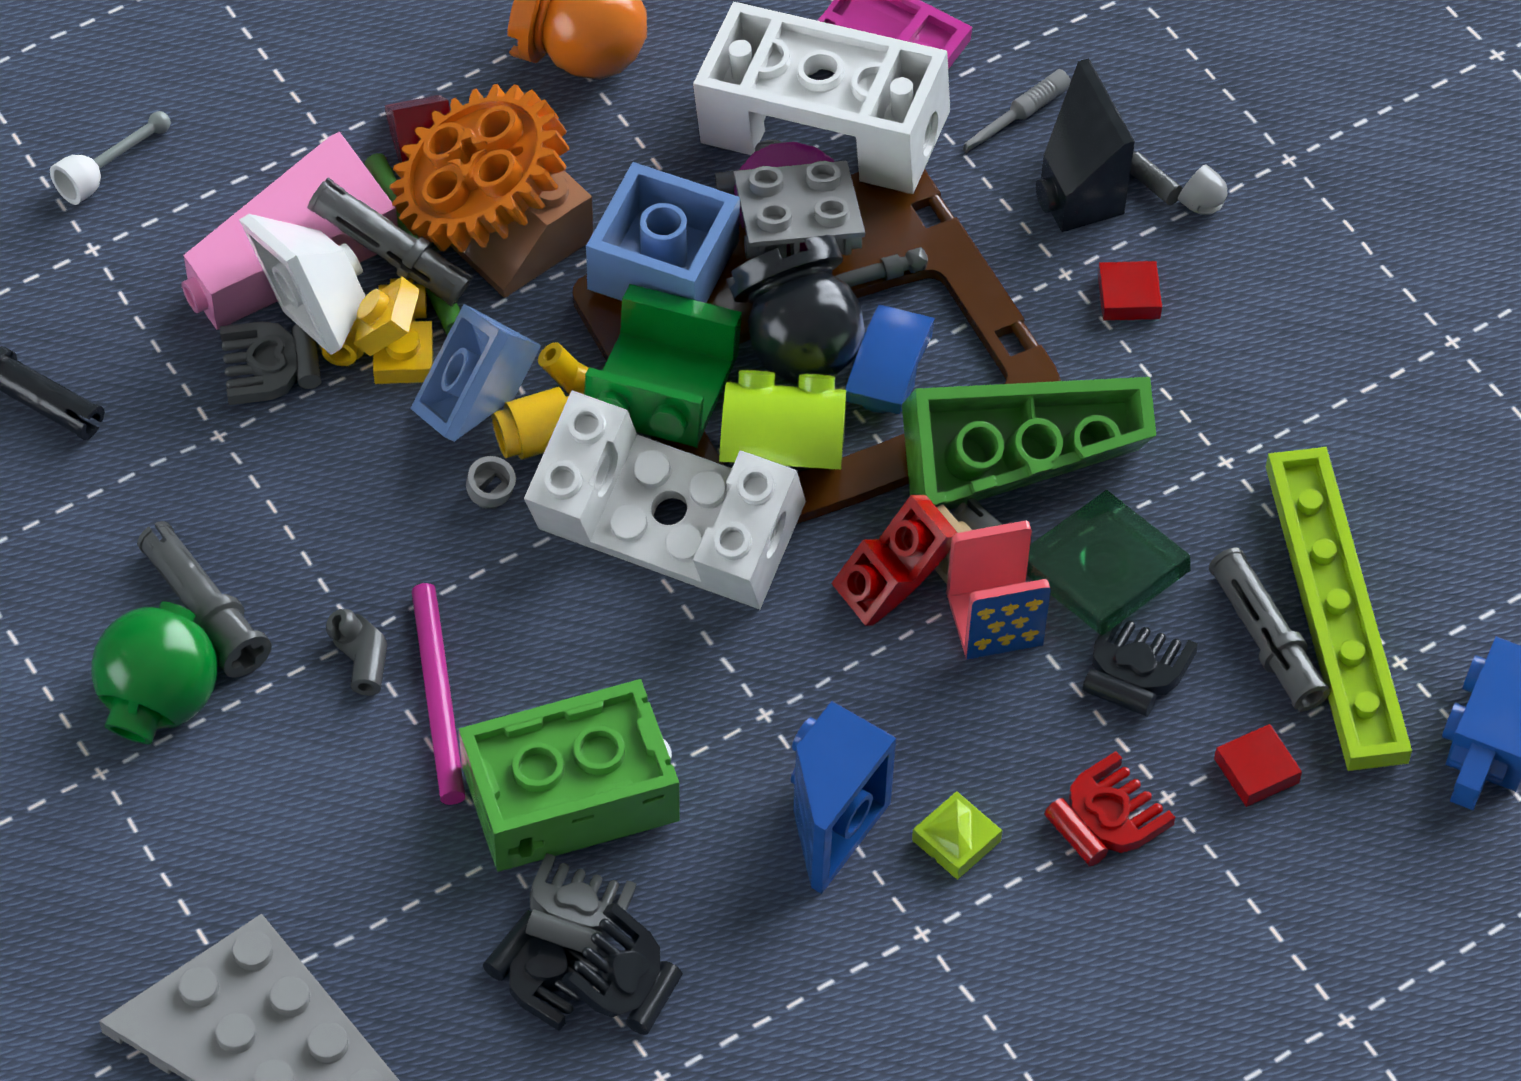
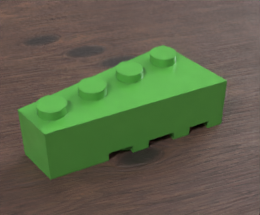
[902,377,1156,510]

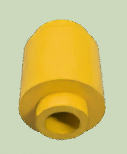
[491,387,569,460]

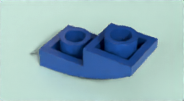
[845,305,935,415]

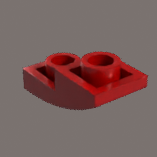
[831,495,958,626]

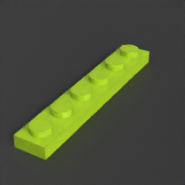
[1266,447,1412,771]

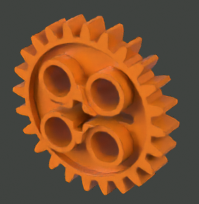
[390,84,569,252]

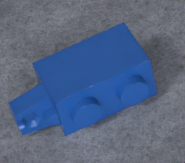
[1442,636,1521,811]

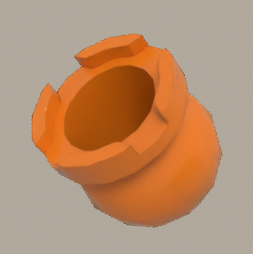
[507,0,647,79]

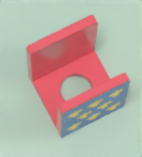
[946,521,1051,660]

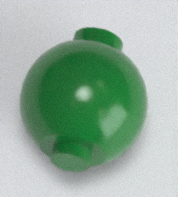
[91,601,217,745]

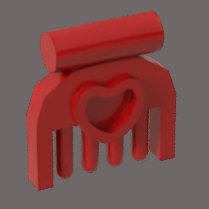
[1044,751,1176,866]

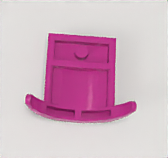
[817,0,973,69]

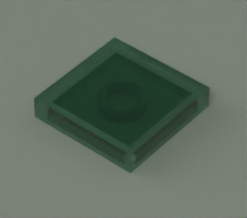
[1027,490,1191,636]

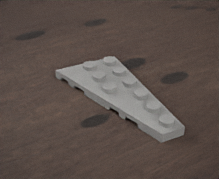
[99,914,400,1081]

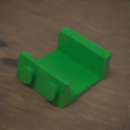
[584,284,742,447]

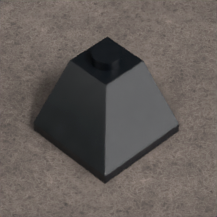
[1036,58,1135,232]

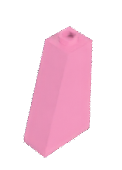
[181,132,398,330]

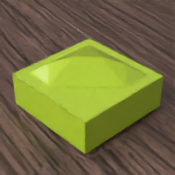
[912,791,1003,880]

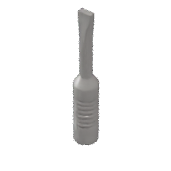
[963,69,1071,153]

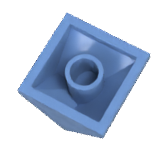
[410,304,541,442]

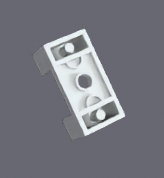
[693,2,950,194]
[524,390,806,610]

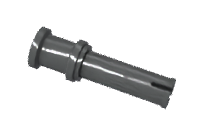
[137,521,272,678]

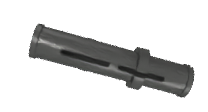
[307,178,473,307]
[1209,547,1330,712]

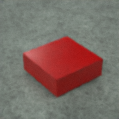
[1098,261,1162,321]
[1214,724,1302,807]

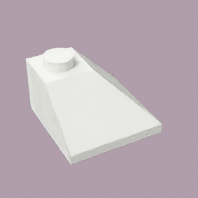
[239,214,365,355]

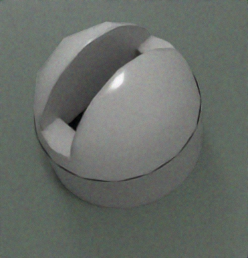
[1178,164,1228,215]
[466,456,516,509]

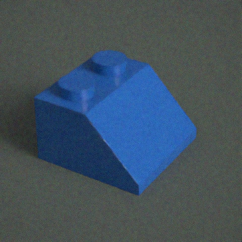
[791,701,896,894]

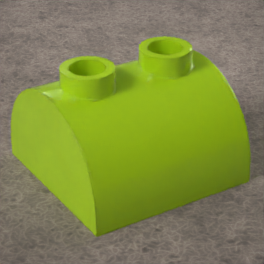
[719,370,846,470]

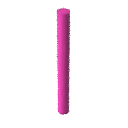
[411,583,465,805]

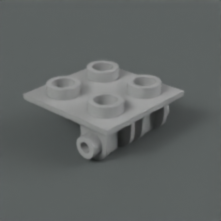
[734,161,865,259]

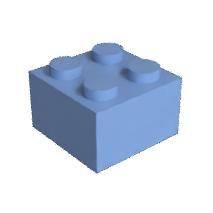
[586,162,740,303]

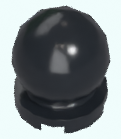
[726,235,865,383]

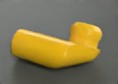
[538,342,589,395]

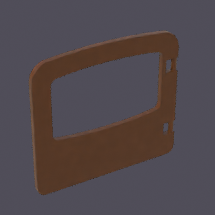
[572,169,1061,524]

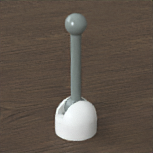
[50,111,171,205]

